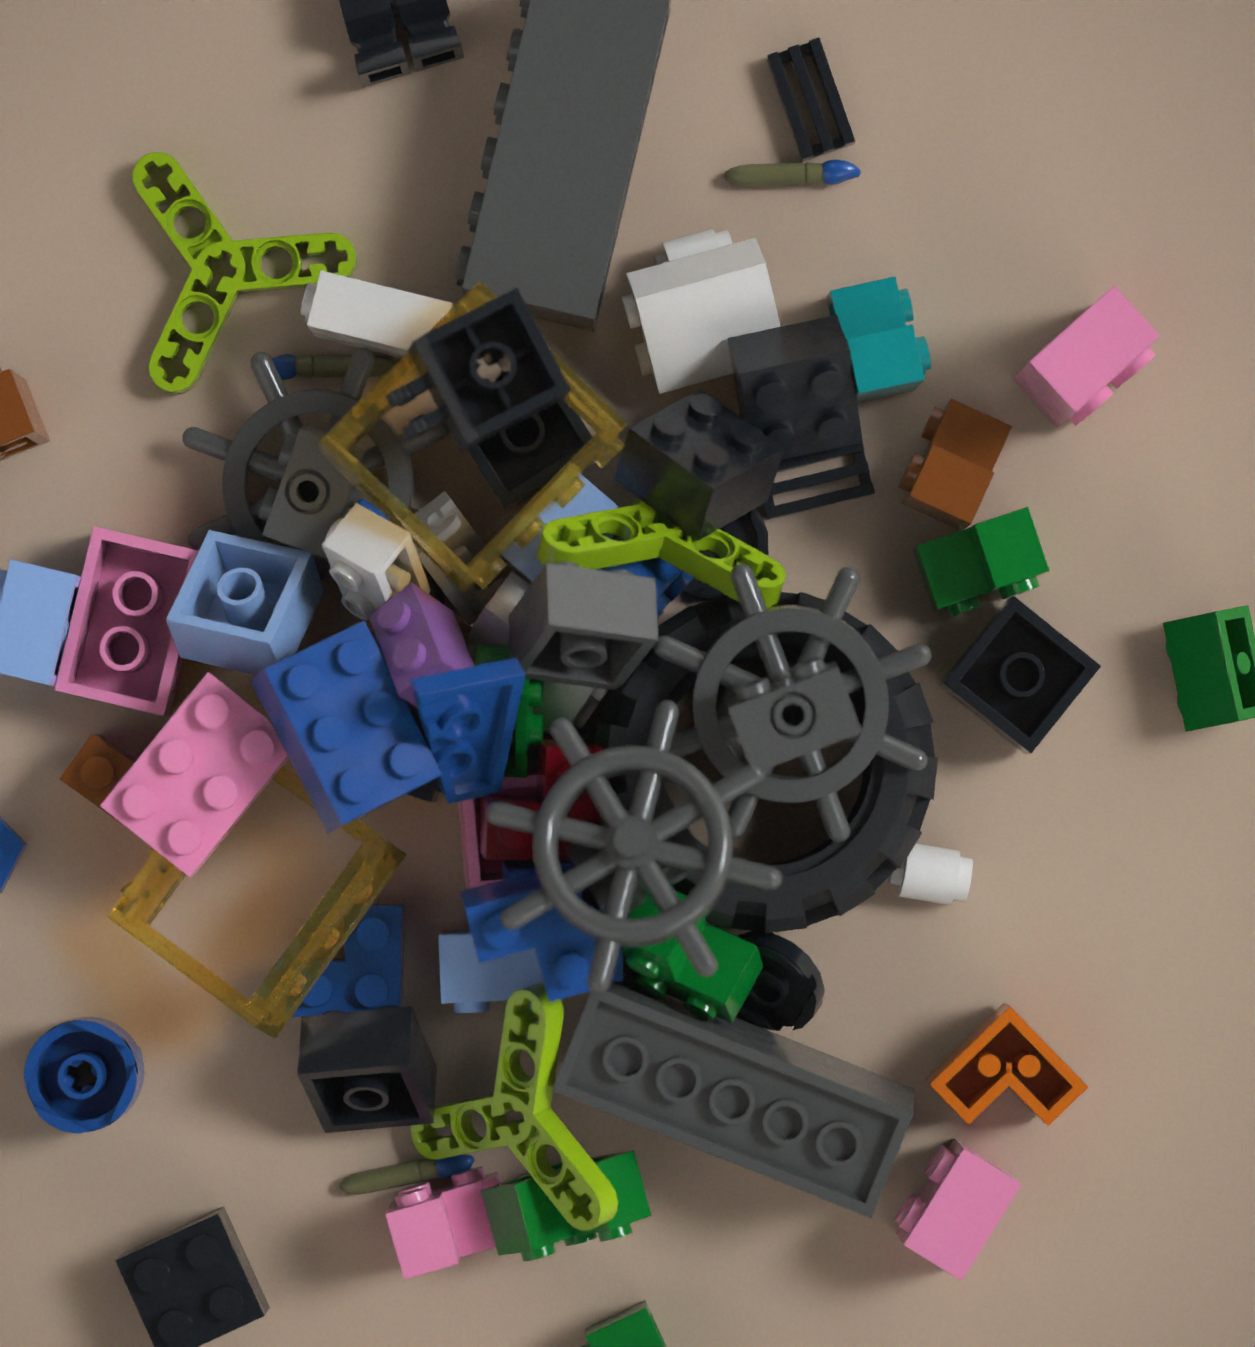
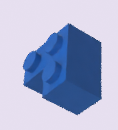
[460,862,595,1002]
[287,903,405,1017]

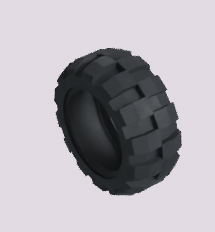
[595,591,938,933]

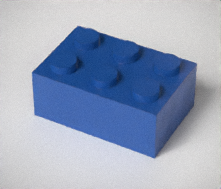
[250,621,442,834]

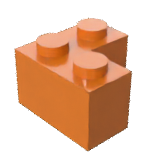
[924,1003,1088,1126]

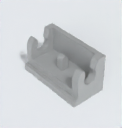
[399,491,504,625]

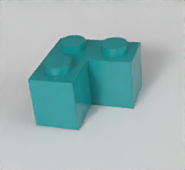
[826,276,931,403]

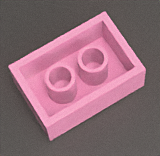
[1013,285,1160,427]
[54,526,199,717]
[100,672,289,877]

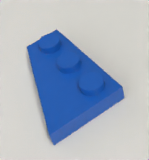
[410,658,525,804]

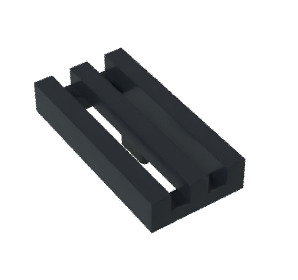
[766,37,855,162]
[763,442,875,520]

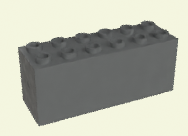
[455,0,671,332]
[552,973,914,1218]

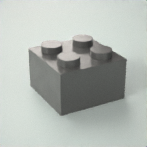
[509,562,658,690]

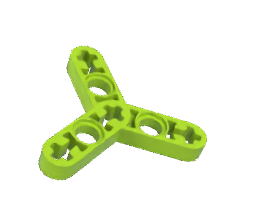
[133,152,358,394]
[537,495,786,608]
[411,983,618,1231]

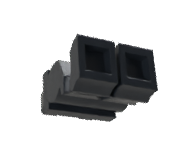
[339,0,464,88]

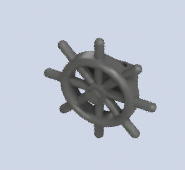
[182,348,450,580]
[653,564,931,842]
[486,700,782,993]

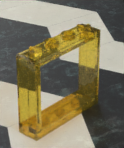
[318,281,628,593]
[107,766,407,1039]

